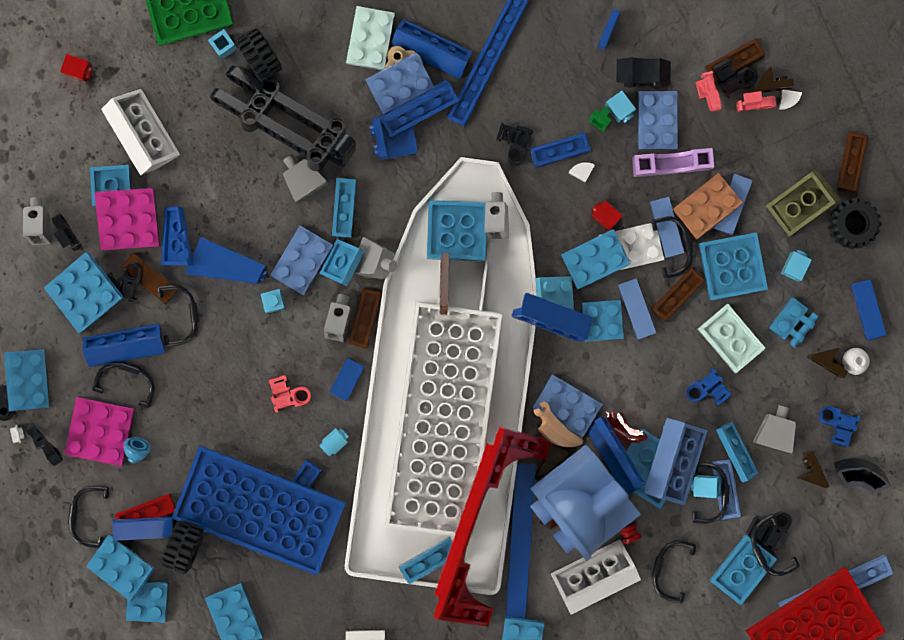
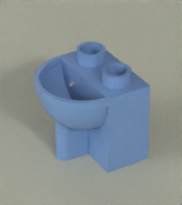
[530,445,641,561]

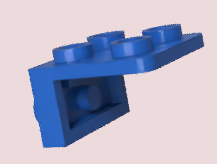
[369,118,418,161]

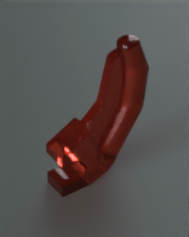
[607,412,648,443]

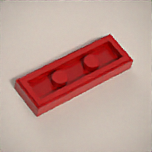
[115,493,176,519]

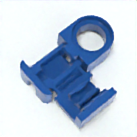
[686,368,732,406]
[818,406,860,447]

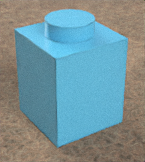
[208,29,237,60]
[605,91,636,123]
[780,250,811,282]
[261,289,286,314]
[691,475,722,498]

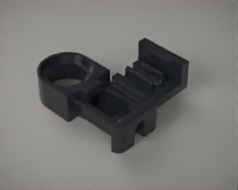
[712,59,758,98]
[496,123,533,166]
[51,213,83,251]
[107,262,143,303]
[26,426,63,466]
[746,511,792,551]

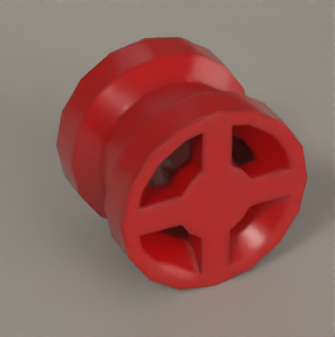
[619,522,642,544]

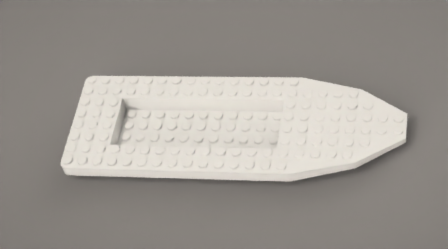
[345,157,537,595]

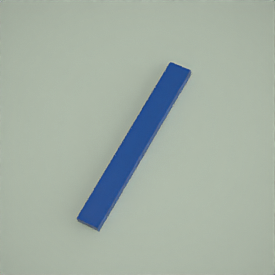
[447,0,529,127]
[506,463,536,619]

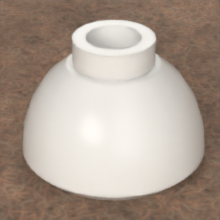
[842,348,870,375]

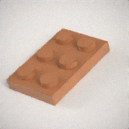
[673,173,743,240]

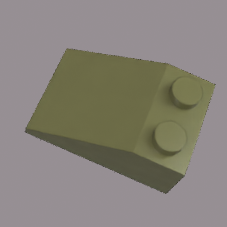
[766,169,840,236]

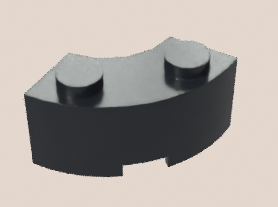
[616,57,671,89]
[834,458,890,495]

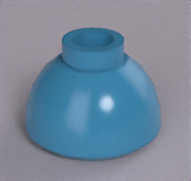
[124,437,151,463]

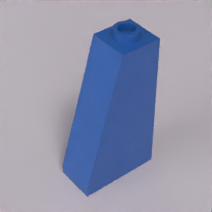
[185,237,268,284]

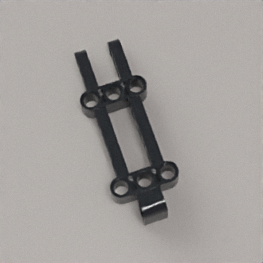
[210,66,356,171]

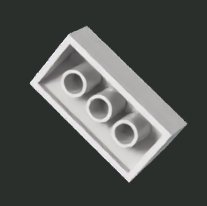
[101,89,180,176]
[551,539,641,614]

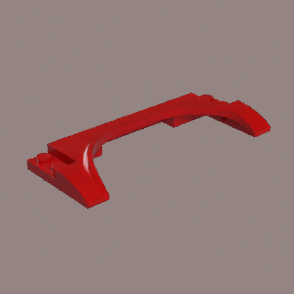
[433,426,551,627]

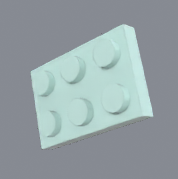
[346,6,395,70]
[698,304,765,373]

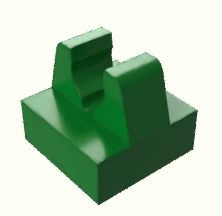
[588,106,612,132]

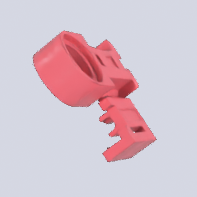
[695,71,721,112]
[736,91,777,113]
[269,374,311,413]

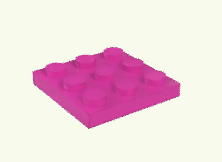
[94,188,160,250]
[64,397,135,466]

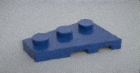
[161,207,193,266]

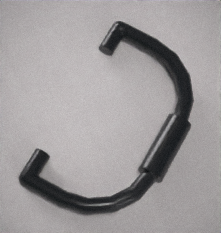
[651,216,693,279]
[157,285,199,347]
[92,362,154,408]
[692,462,730,524]
[68,486,109,548]
[751,514,800,576]
[652,541,696,604]

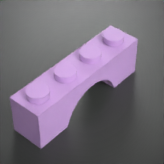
[632,148,714,177]

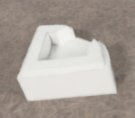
[779,90,802,110]
[568,163,595,182]

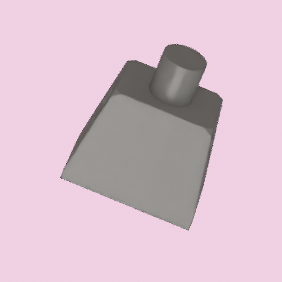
[283,154,328,204]
[485,192,509,239]
[23,197,51,245]
[354,237,397,279]
[324,294,351,342]
[753,405,796,454]

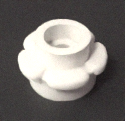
[10,425,24,444]

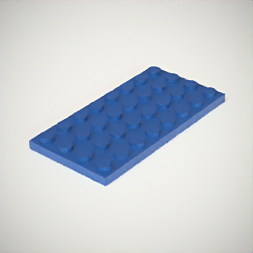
[172,445,346,575]

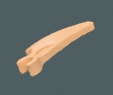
[534,401,583,448]

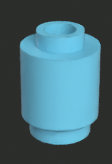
[320,428,349,457]

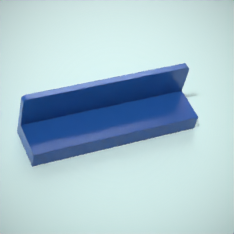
[391,19,472,79]
[379,80,459,137]
[512,293,592,342]
[83,324,165,367]
[587,417,646,495]

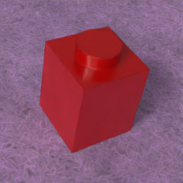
[60,53,93,83]
[591,200,623,231]

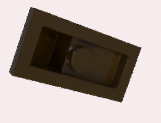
[752,66,794,93]
[807,348,848,378]
[535,444,569,481]
[797,450,830,488]

